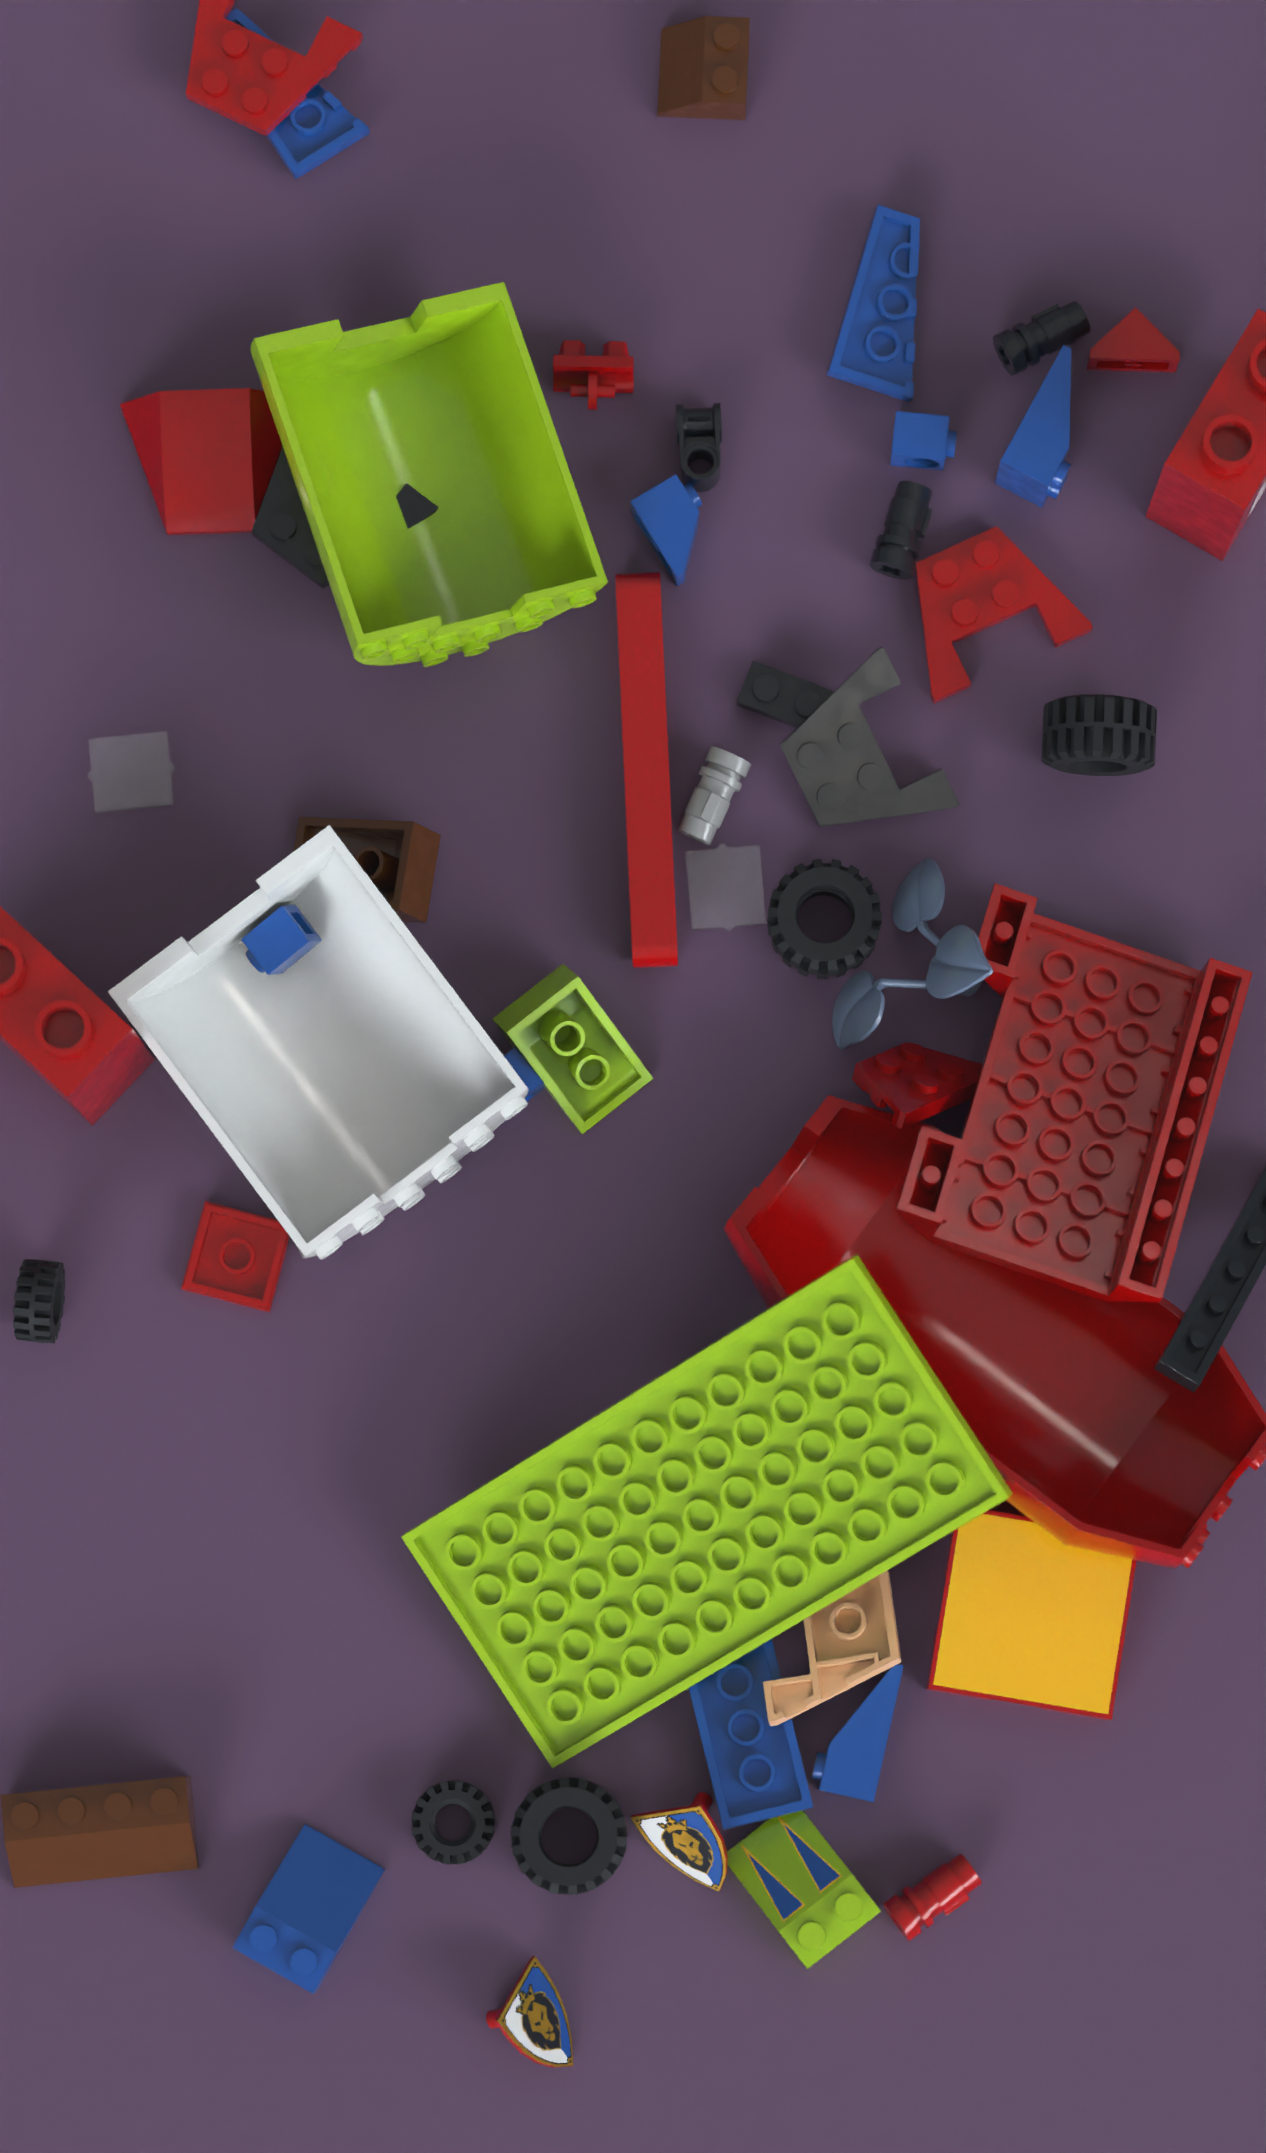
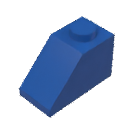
[630,474,702,587]

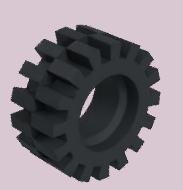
[411,1781,495,1865]

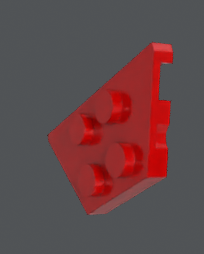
[852,1042,982,1130]

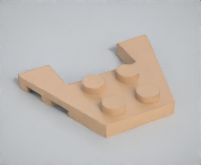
[763,1570,902,1726]

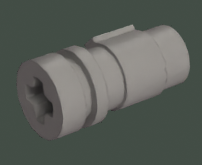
[678,746,751,845]

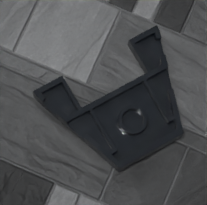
[252,447,438,589]
[780,646,960,826]

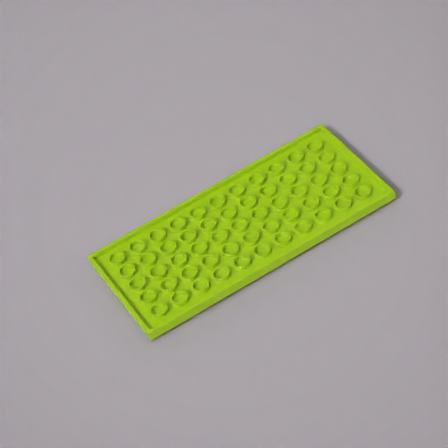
[401,1254,1012,1769]

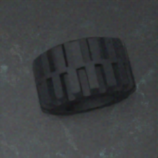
[1041,694,1157,776]
[767,859,882,979]
[510,1778,627,1895]

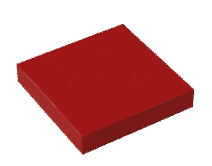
[181,1201,291,1313]

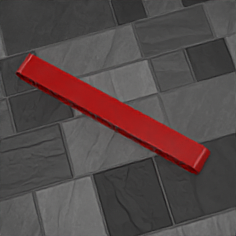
[615,572,678,968]

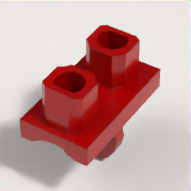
[553,340,634,410]

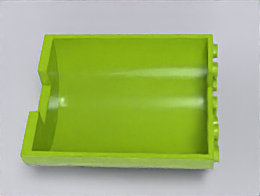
[250,282,608,667]

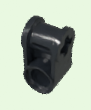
[676,403,722,492]

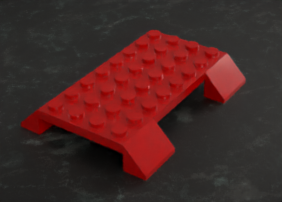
[895,883,1253,1302]

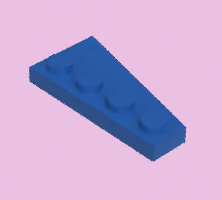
[226,8,370,180]
[826,205,920,402]

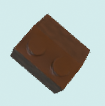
[657,16,750,120]

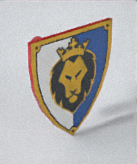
[630,1792,728,1892]
[486,1956,574,2068]

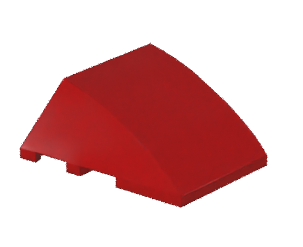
[120,388,283,535]

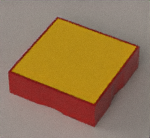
[926,1510,1137,1720]

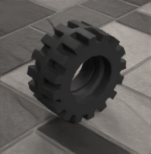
[13,1259,66,1343]

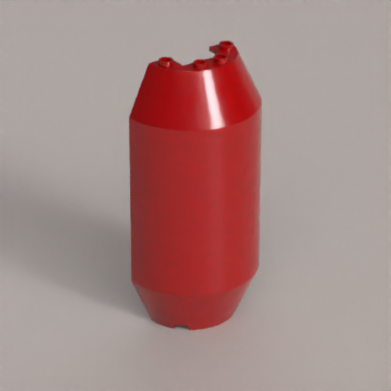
[724,1095,1266,1569]

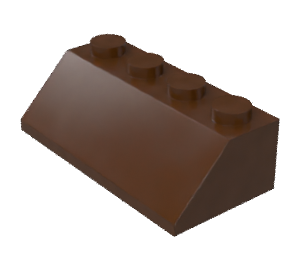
[1,1776,199,1888]

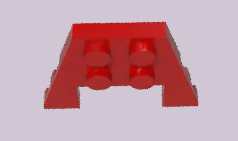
[186,0,363,136]
[915,526,1093,704]

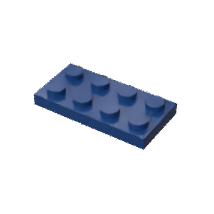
[689,1639,813,1830]

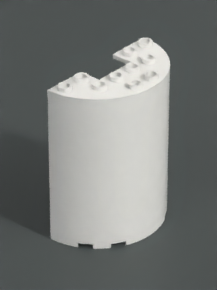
[108,825,528,1260]

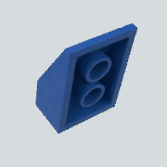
[995,345,1072,508]
[232,1824,385,1994]

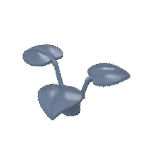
[832,857,994,1050]

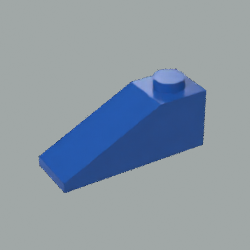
[812,1664,904,1802]

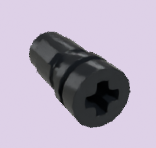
[993,301,1090,376]
[870,481,932,579]

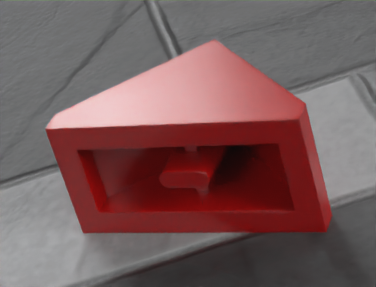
[1086,307,1180,372]

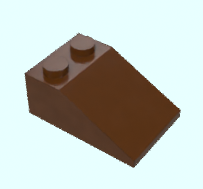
[293,816,441,923]

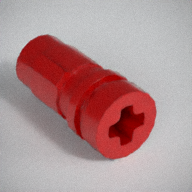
[882,1853,982,1941]

